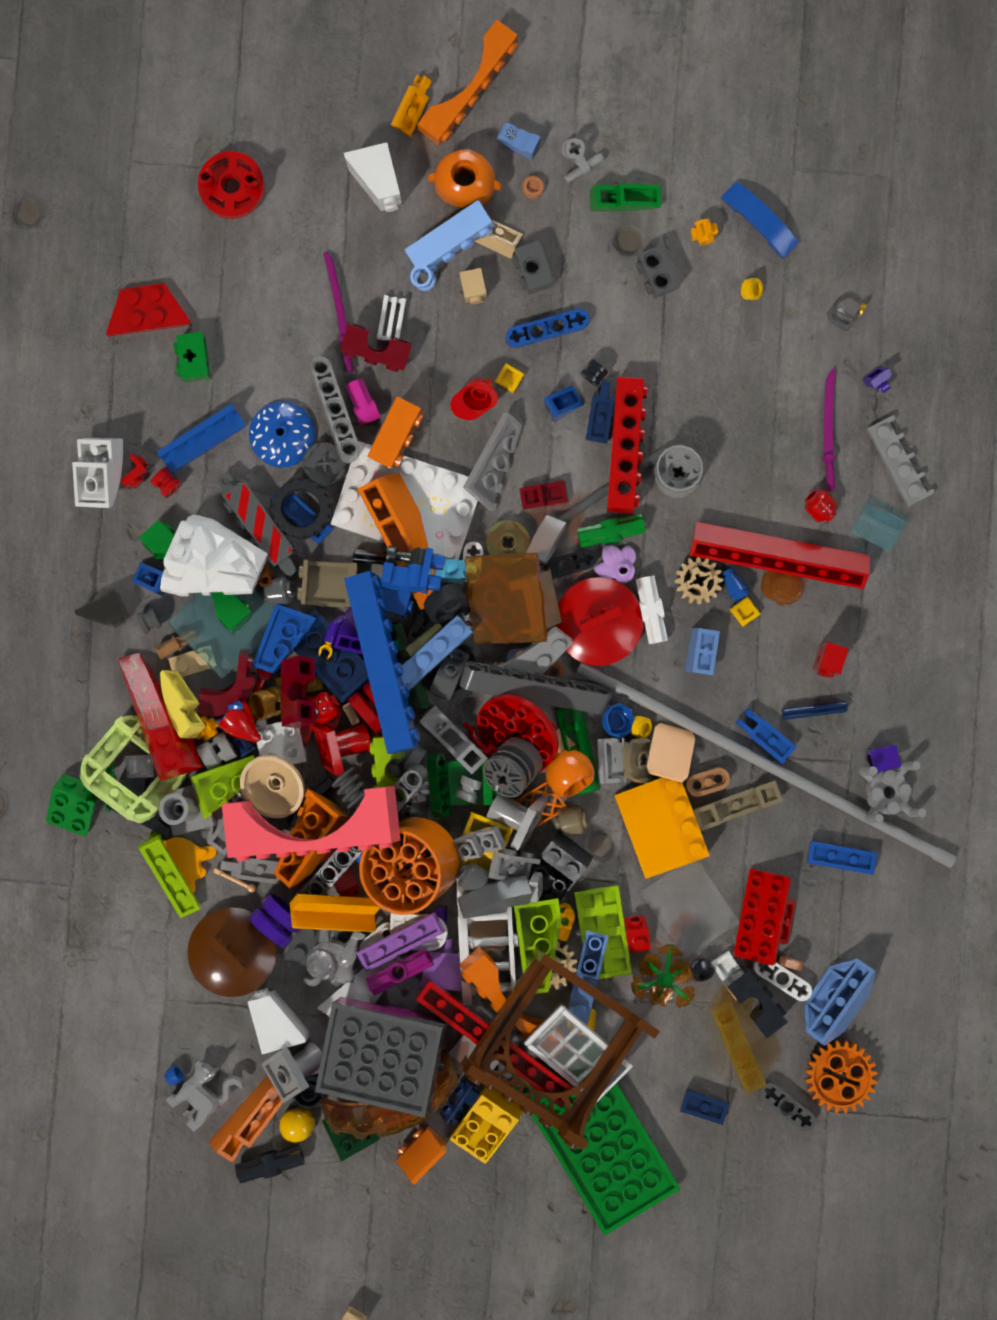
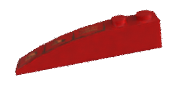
[118,653,203,781]

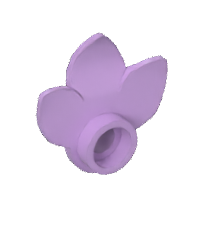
[594,545,636,583]

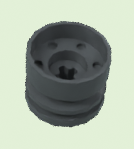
[483,737,543,798]

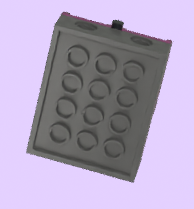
[315,997,448,1118]

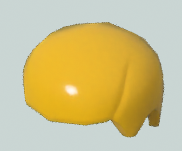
[279,1107,315,1143]

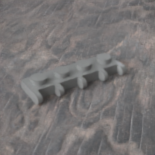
[866,415,936,507]

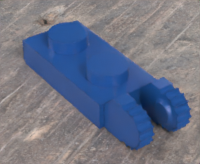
[735,708,796,764]

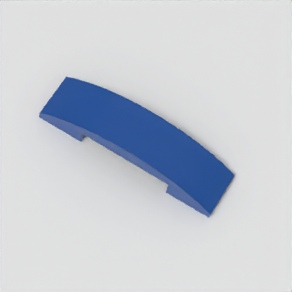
[721,182,799,259]

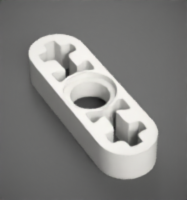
[753,961,812,1001]

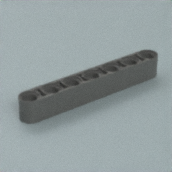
[460,662,612,714]

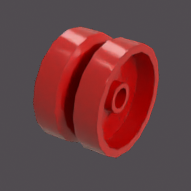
[348,681,382,735]

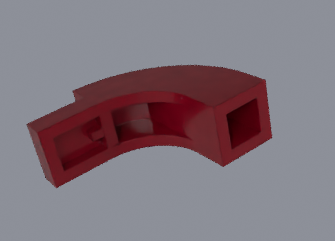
[197,649,256,716]

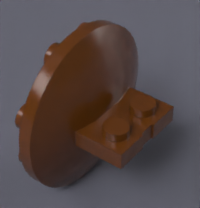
[187,907,277,997]

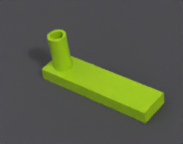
[139,831,201,919]

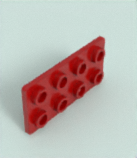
[733,869,796,966]

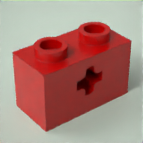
[812,642,849,678]

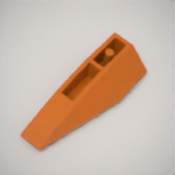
[357,473,435,610]

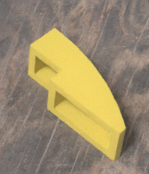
[160,670,205,738]

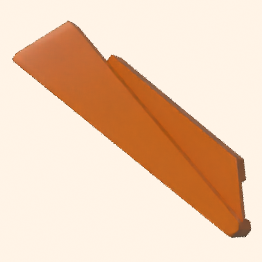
[209,1075,283,1163]

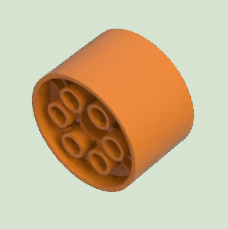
[359,817,459,915]

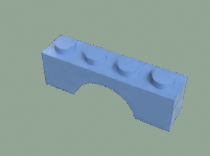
[401,615,473,691]

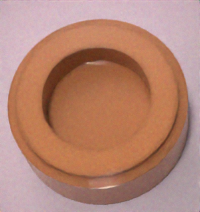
[522,176,544,199]

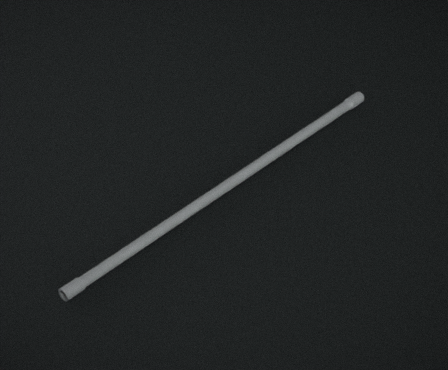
[576,662,956,868]

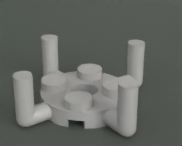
[859,761,926,823]

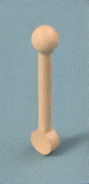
[213,868,256,893]

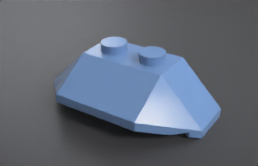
[804,958,876,1046]

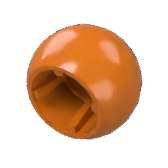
[546,750,595,798]

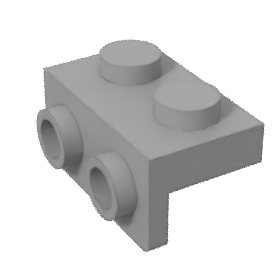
[488,848,541,881]

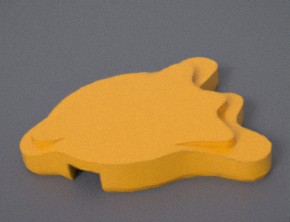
[163,837,217,893]

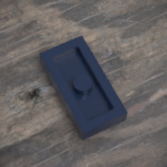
[680,1089,730,1125]

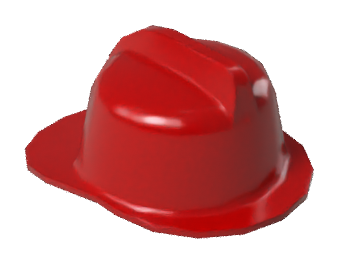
[450,378,498,420]

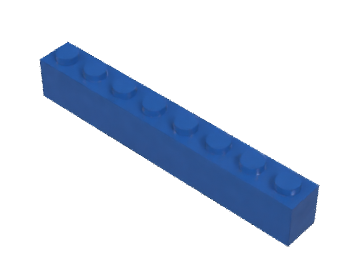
[344,571,420,754]

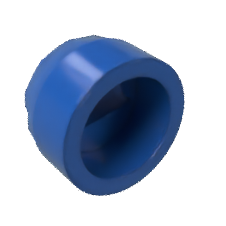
[164,1065,184,1085]

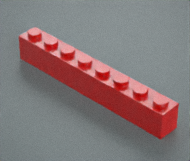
[689,522,870,589]
[415,979,573,1108]

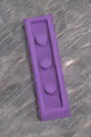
[356,912,445,972]

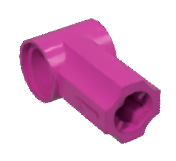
[345,378,381,426]

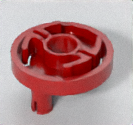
[198,151,265,219]

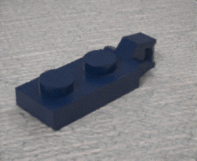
[585,381,615,444]

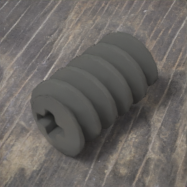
[332,767,365,816]

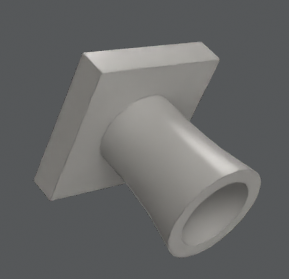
[159,785,217,836]
[487,793,548,850]
[261,1043,322,1103]

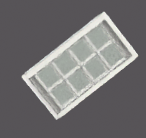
[524,1004,633,1103]

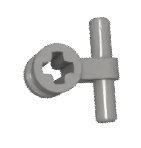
[561,138,604,183]

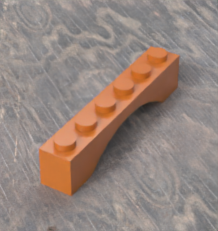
[417,19,519,146]
[460,946,570,1058]

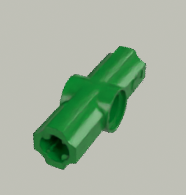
[577,514,646,548]

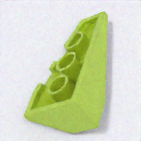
[513,899,561,994]

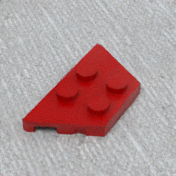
[106,283,192,337]

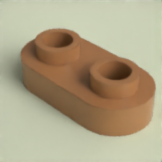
[686,768,730,797]

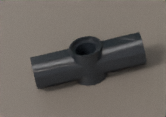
[235,1145,305,1184]

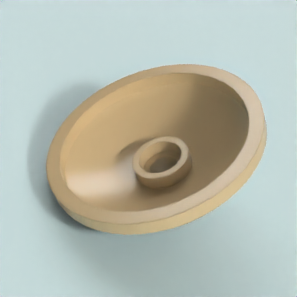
[240,755,305,818]

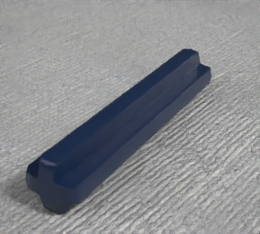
[782,700,848,720]

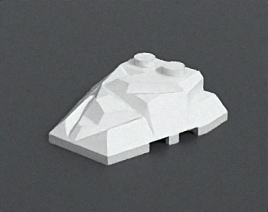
[160,514,268,596]

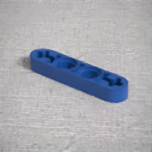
[506,309,589,348]

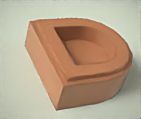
[778,955,804,971]

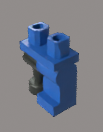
[381,546,446,594]

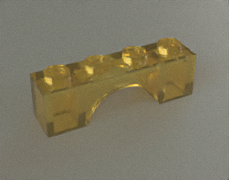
[708,998,767,1095]

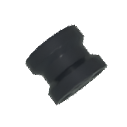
[580,359,608,387]

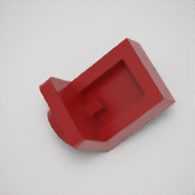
[120,454,150,490]
[624,915,651,953]

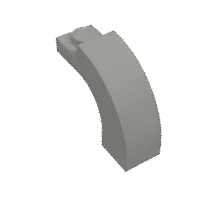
[418,704,487,774]

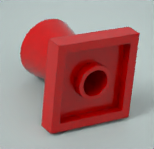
[312,722,371,775]

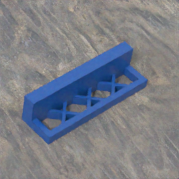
[157,404,246,474]

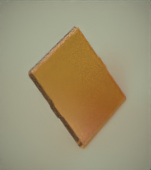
[465,553,547,644]

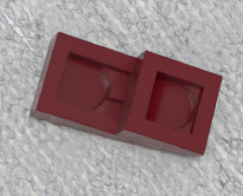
[519,480,569,510]

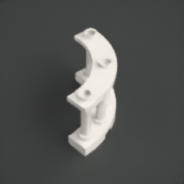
[456,878,520,1005]

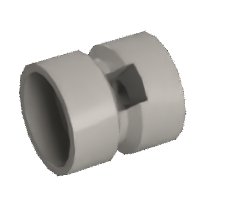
[196,732,238,770]

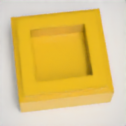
[495,363,525,394]
[729,596,761,627]

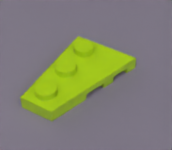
[190,755,254,819]

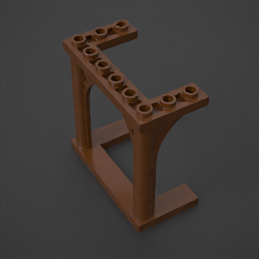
[461,948,660,1150]

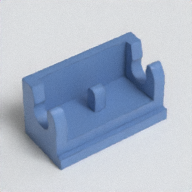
[685,628,720,675]

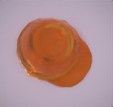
[761,571,804,606]

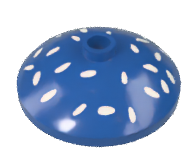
[249,402,315,468]

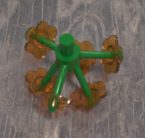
[631,944,695,1008]

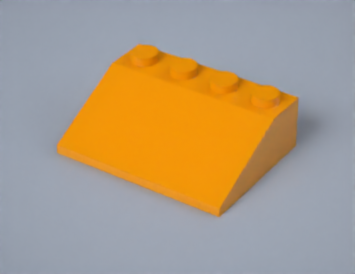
[614,777,710,879]

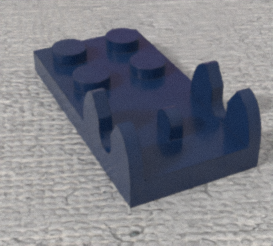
[293,609,369,704]

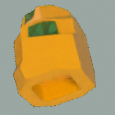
[558,902,575,942]

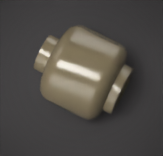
[555,806,589,836]

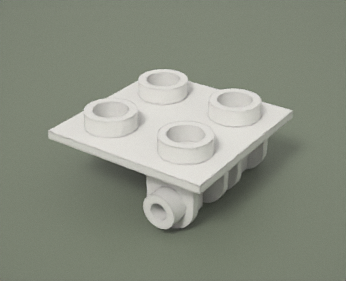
[256,722,307,765]

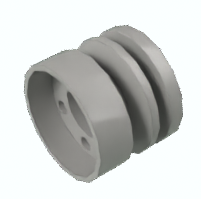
[655,445,703,498]

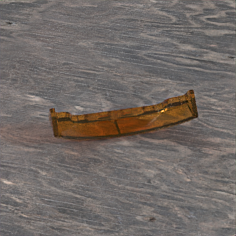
[320,1048,458,1139]

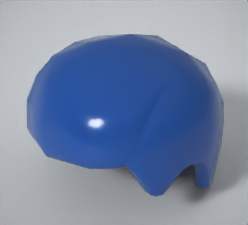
[601,703,635,738]

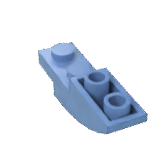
[565,931,608,1025]

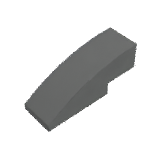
[458,875,532,919]

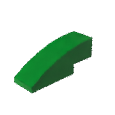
[589,183,662,212]

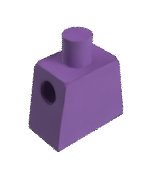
[420,938,462,991]

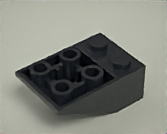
[528,830,594,903]

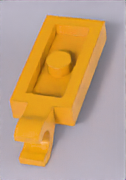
[391,75,432,137]

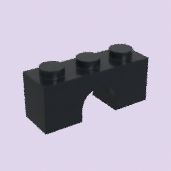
[723,965,788,1038]

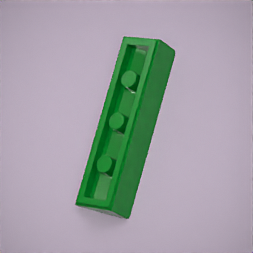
[555,707,600,795]

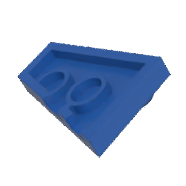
[252,604,318,674]

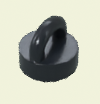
[690,958,715,982]

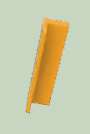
[289,894,380,932]

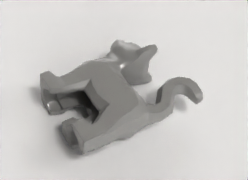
[303,930,366,986]
[166,1061,244,1132]

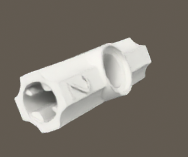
[636,576,668,644]

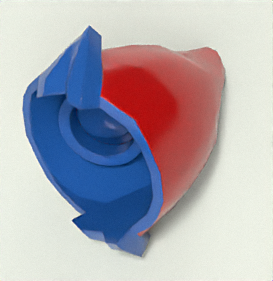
[217,701,262,742]

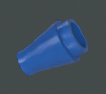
[721,568,750,602]

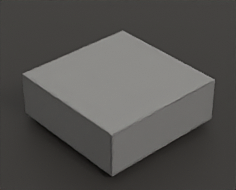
[529,872,543,903]

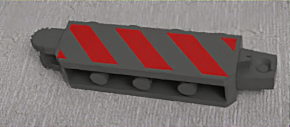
[217,472,298,577]

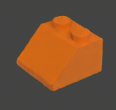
[396,1124,447,1185]

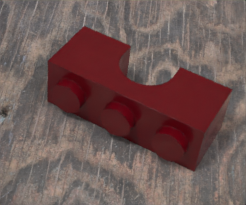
[340,322,412,372]
[281,655,316,729]

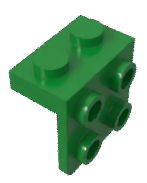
[448,760,497,806]
[46,774,100,836]

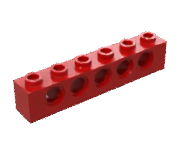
[607,377,648,514]

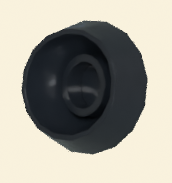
[293,1073,328,1110]

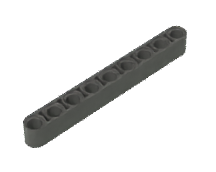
[298,764,428,895]

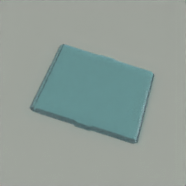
[168,587,274,679]

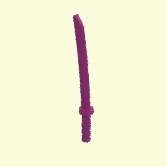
[323,252,354,372]
[822,368,836,491]

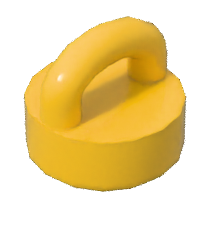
[741,278,763,300]
[630,716,652,738]

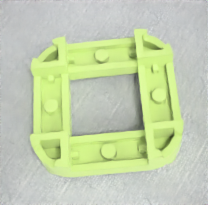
[80,716,188,823]

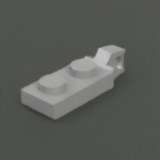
[220,857,281,884]

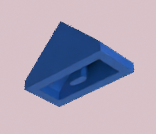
[543,386,584,422]
[132,562,165,596]

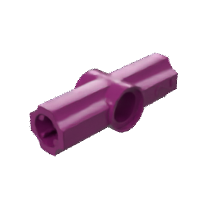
[366,948,434,996]

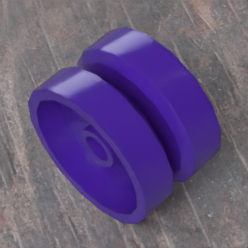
[248,892,301,948]

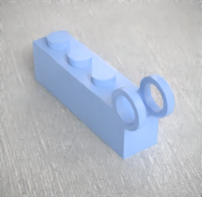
[404,200,496,291]

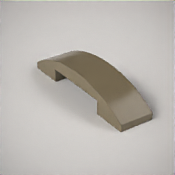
[693,780,783,831]

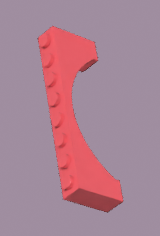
[222,786,401,861]

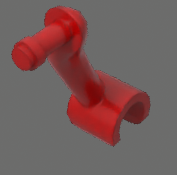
[463,722,497,758]

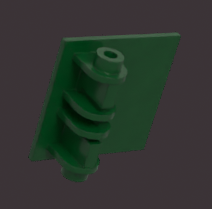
[322,1101,379,1162]

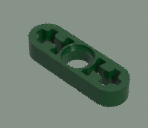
[427,753,451,818]

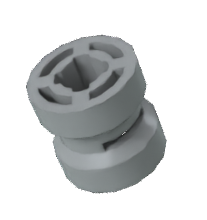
[455,775,483,804]

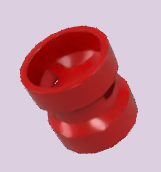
[150,467,182,498]

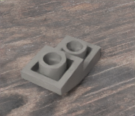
[526,515,566,565]
[453,826,506,861]

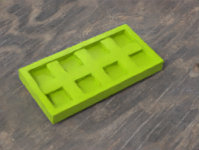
[574,885,632,979]

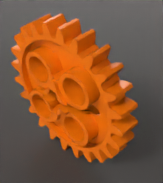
[804,1039,878,1114]

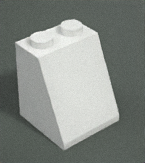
[344,142,402,212]
[248,988,310,1054]

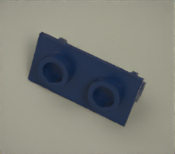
[440,1077,480,1126]

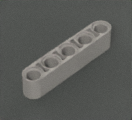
[311,357,359,463]

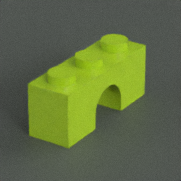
[370,735,405,797]

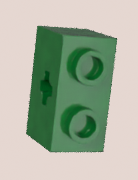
[173,332,211,383]

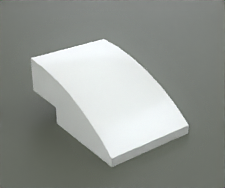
[72,438,123,508]

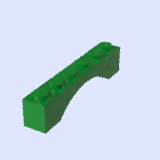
[139,520,252,635]

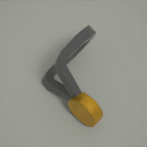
[827,303,867,331]

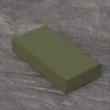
[400,623,443,659]

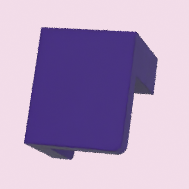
[866,745,901,772]

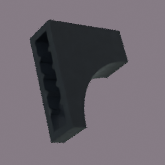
[106,757,172,836]

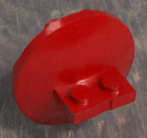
[555,577,643,666]
[477,694,559,771]

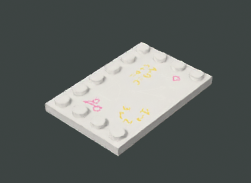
[331,441,478,560]

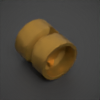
[248,685,282,720]

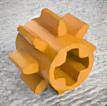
[690,219,719,246]
[196,716,219,742]

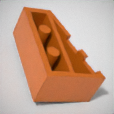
[367,397,424,470]

